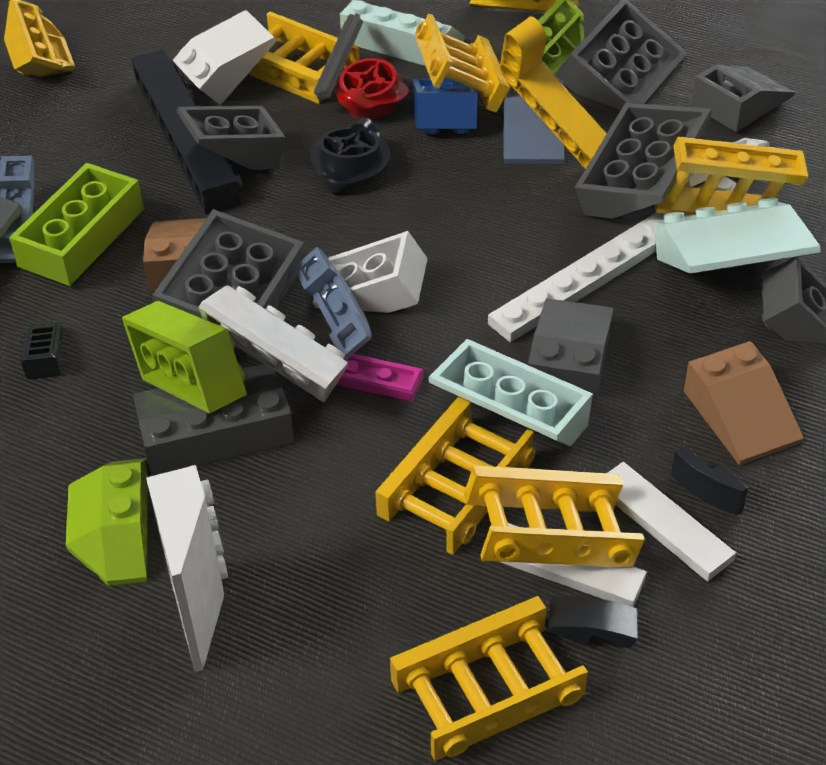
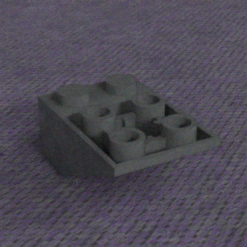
[691,65,795,132]

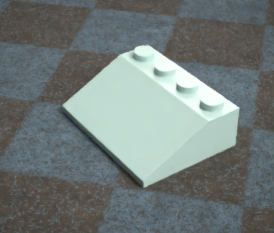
[654,197,820,273]

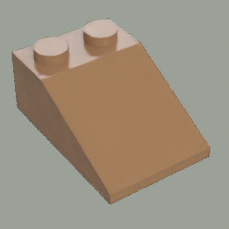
[143,218,207,291]
[684,341,804,466]

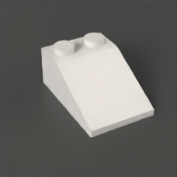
[173,10,277,105]
[312,231,428,313]

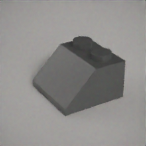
[761,256,826,344]

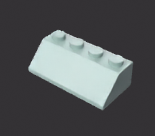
[340,0,465,66]
[429,339,593,446]

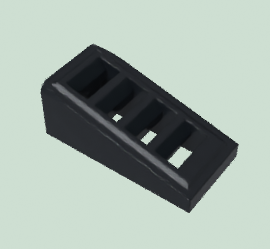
[21,322,62,379]

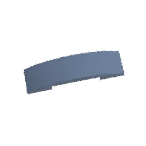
[0,155,34,263]
[293,247,371,361]

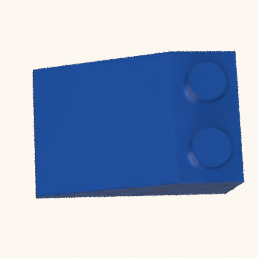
[412,79,477,134]

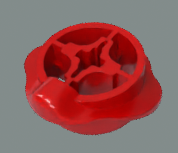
[333,58,409,119]

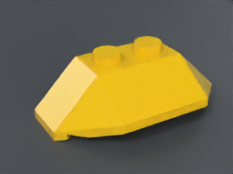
[4,0,76,77]

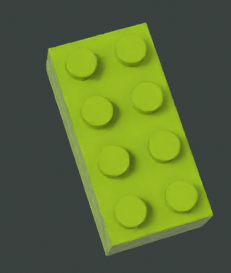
[9,163,144,286]
[122,301,247,414]

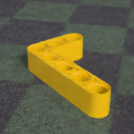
[500,16,607,169]

